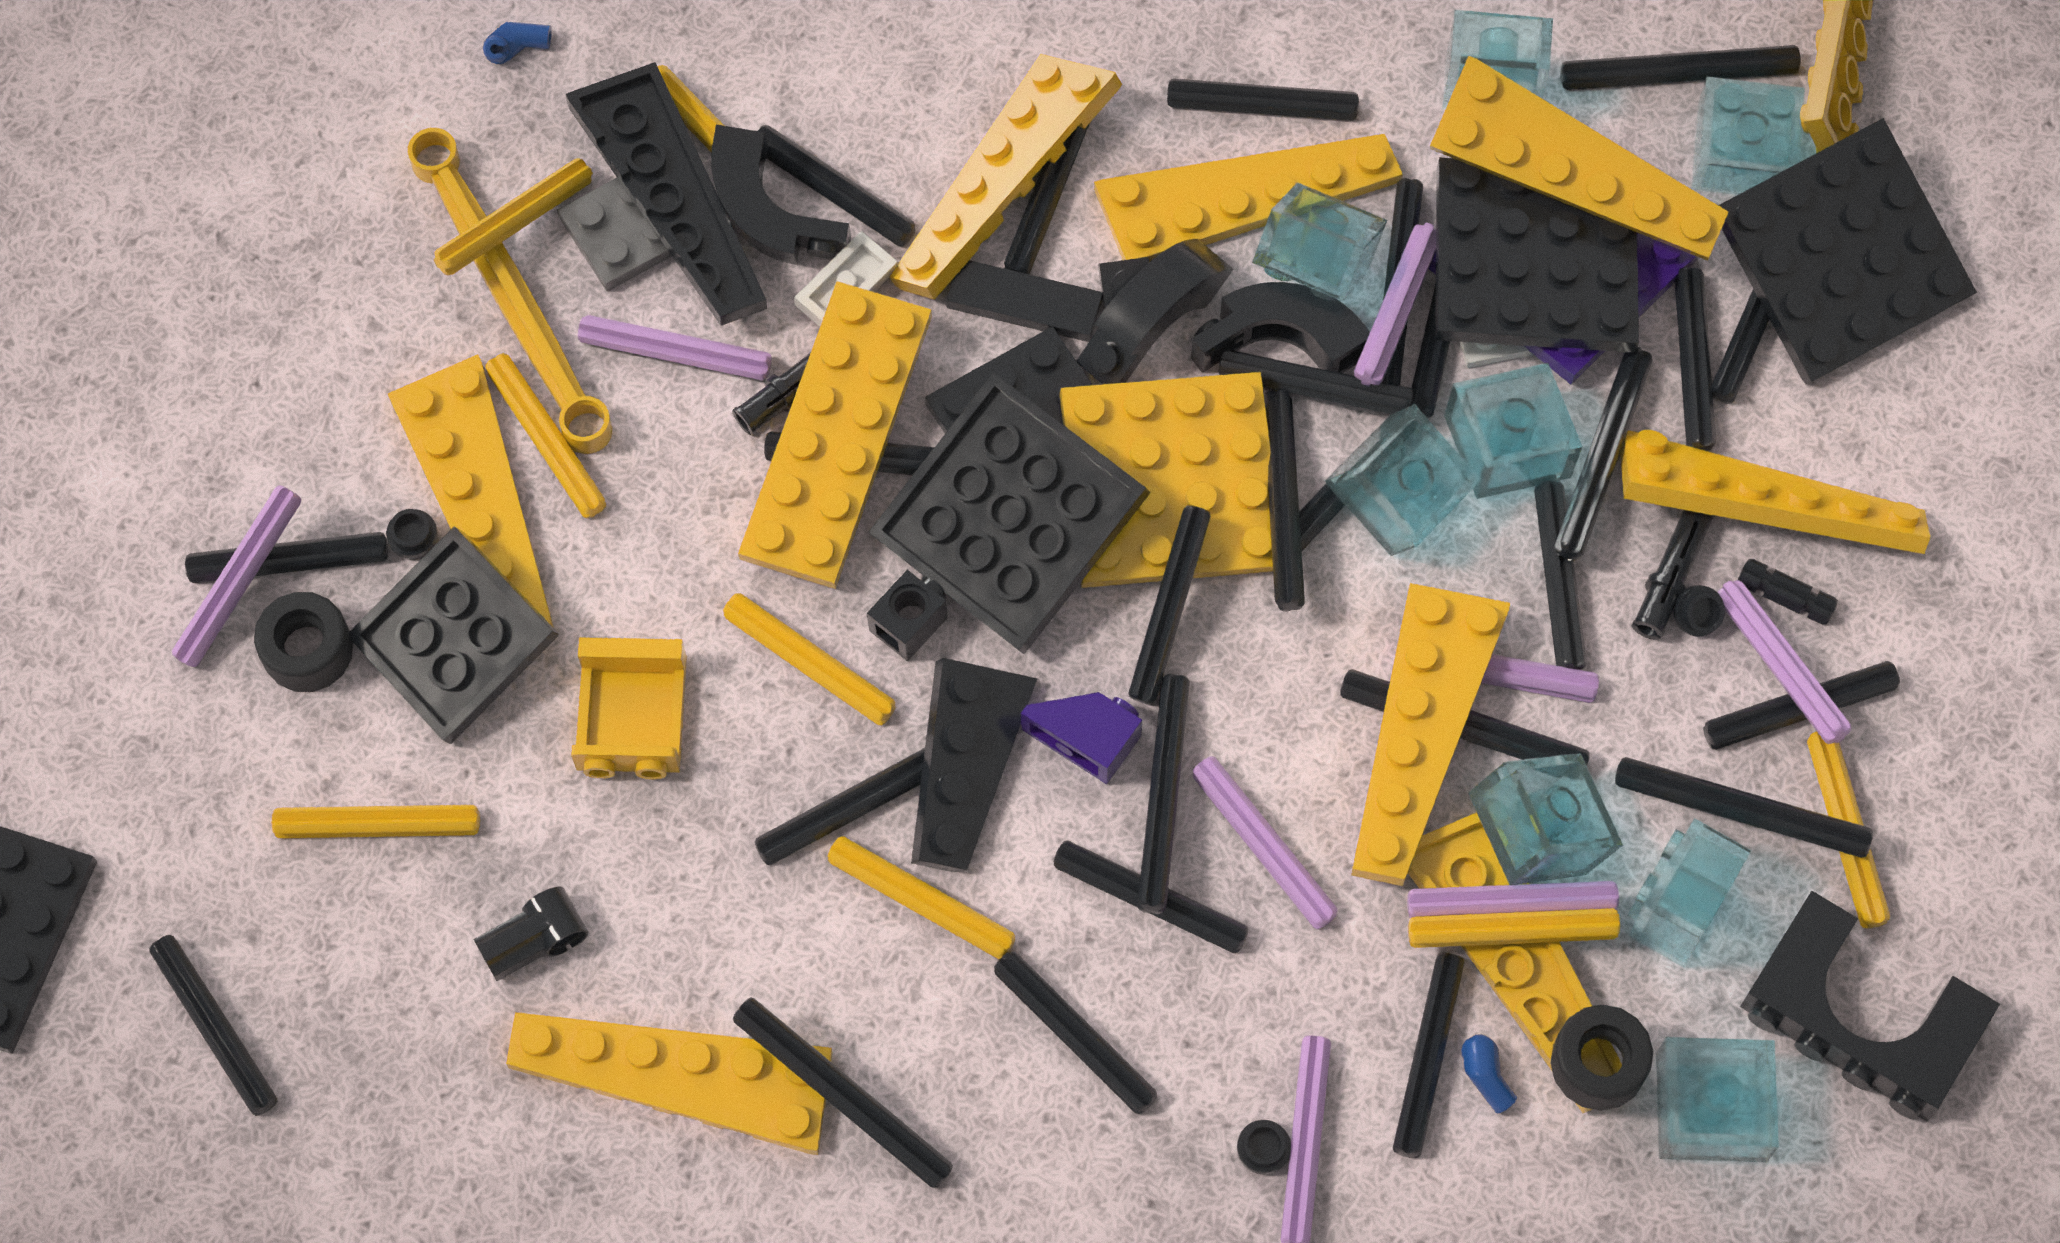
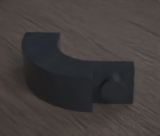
[711,125,852,265]
[1076,239,1233,385]
[1191,282,1370,373]

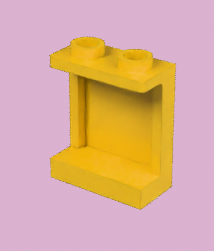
[571,637,687,780]

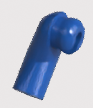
[483,22,552,64]
[1461,1034,1517,1114]

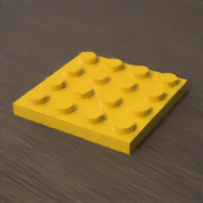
[1060,372,1273,588]

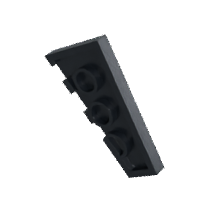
[911,658,1038,873]

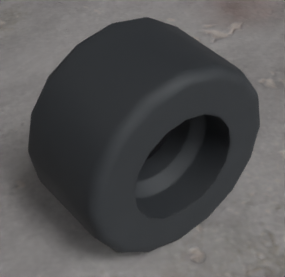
[254,592,353,692]
[1550,1004,1654,1111]

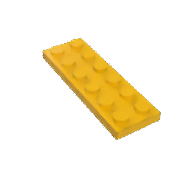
[738,281,932,589]

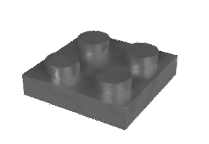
[557,178,672,292]

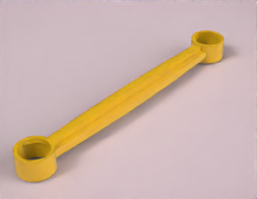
[407,128,612,454]

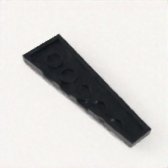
[566,62,767,326]

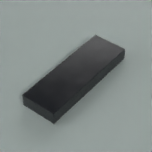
[946,260,1103,342]

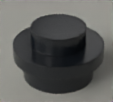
[386,509,438,559]
[1674,585,1725,637]
[1237,1120,1291,1175]

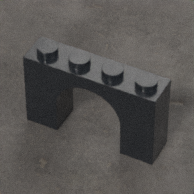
[1740,891,2000,1122]

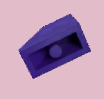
[1021,692,1142,785]

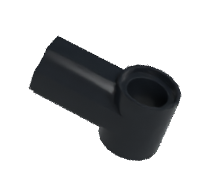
[473,886,588,981]

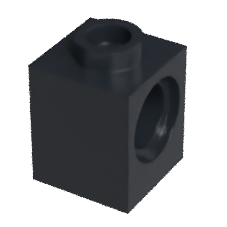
[867,569,948,662]

